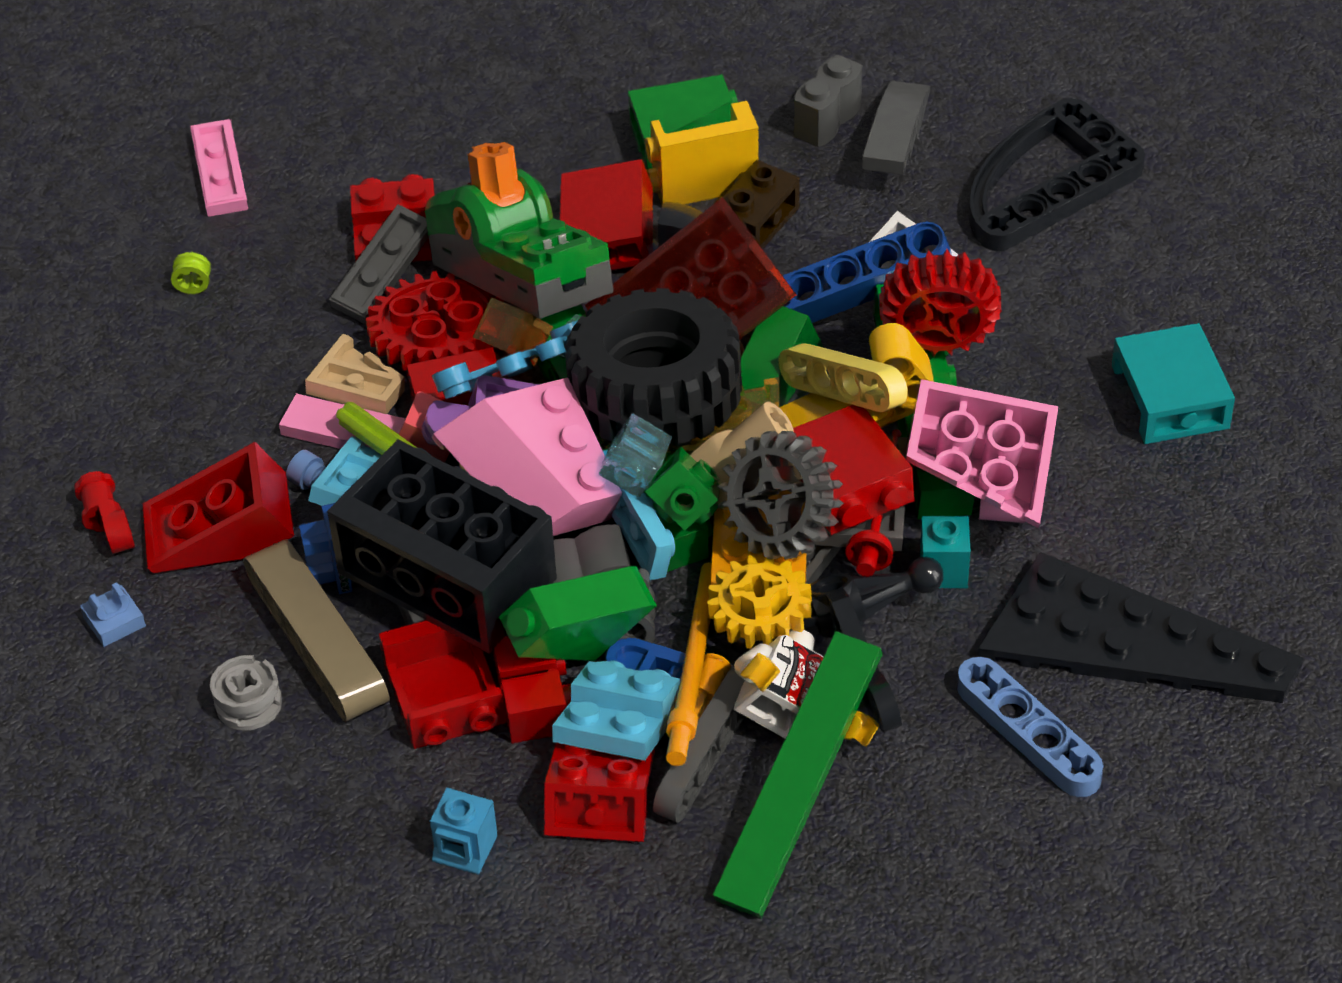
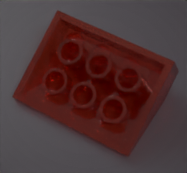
[585,197,797,340]

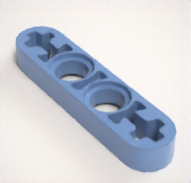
[957,657,1103,797]

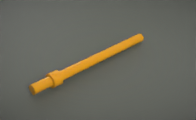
[666,562,712,766]

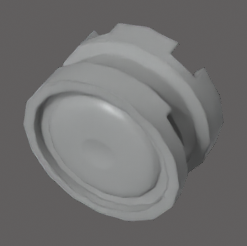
[210,655,282,730]

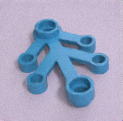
[431,320,578,399]

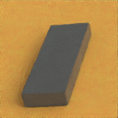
[329,204,429,325]

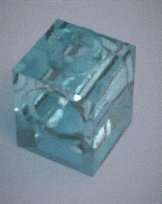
[598,413,672,498]

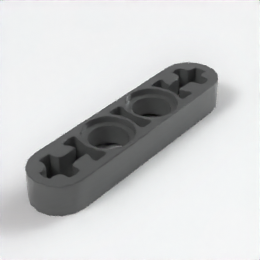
[653,666,745,822]

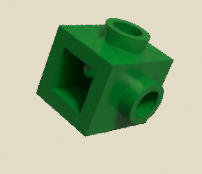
[645,447,720,531]

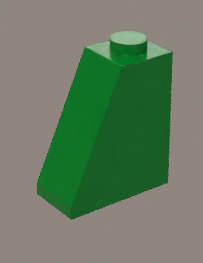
[628,74,738,170]
[733,301,824,421]
[499,566,657,661]

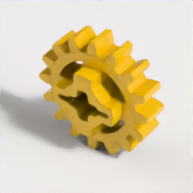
[707,555,812,649]

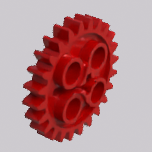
[366,271,508,371]

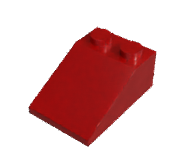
[142,442,294,573]

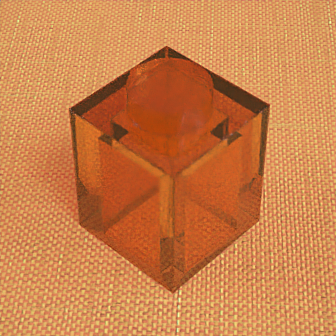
[473,297,553,366]

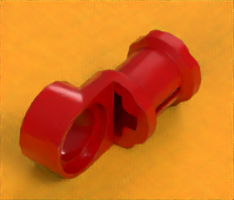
[74,471,135,554]

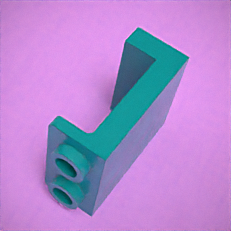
[1111,323,1235,444]

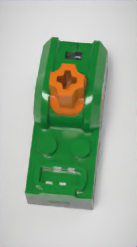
[425,142,614,319]

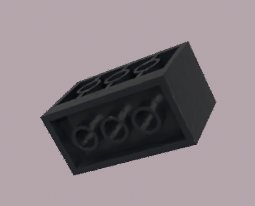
[327,439,557,653]

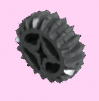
[717,431,844,559]

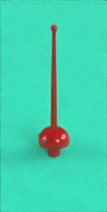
[845,429,901,577]

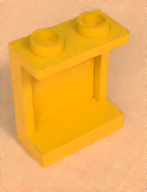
[645,101,759,206]

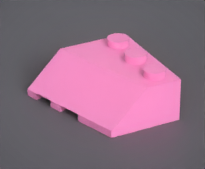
[432,377,622,536]
[906,379,1058,528]

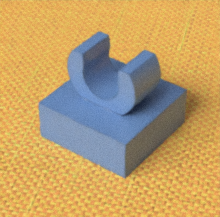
[80,582,146,647]

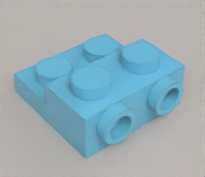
[552,661,680,761]

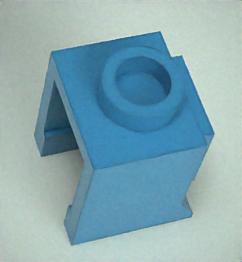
[430,788,498,875]

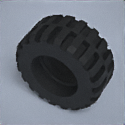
[565,288,742,450]

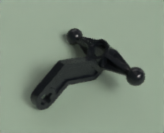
[728,557,943,733]

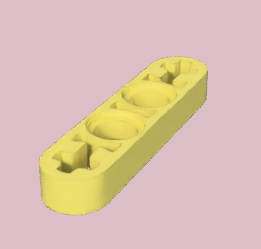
[779,343,908,412]

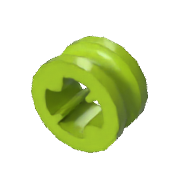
[171,252,211,294]

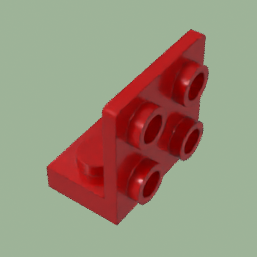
[544,743,655,842]

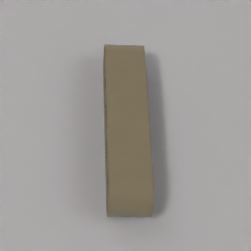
[243,539,390,722]

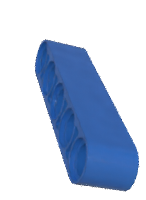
[742,221,952,330]

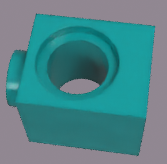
[920,516,971,588]

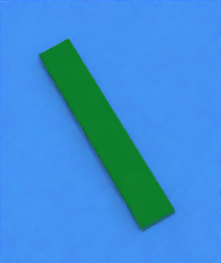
[713,631,883,919]

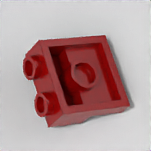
[350,174,435,262]

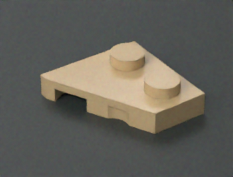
[305,334,405,414]

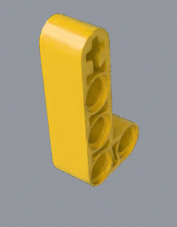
[780,323,934,428]

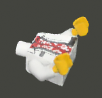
[734,630,879,747]

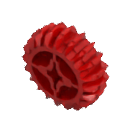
[879,249,1001,357]

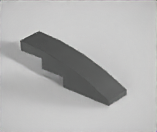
[862,81,930,175]

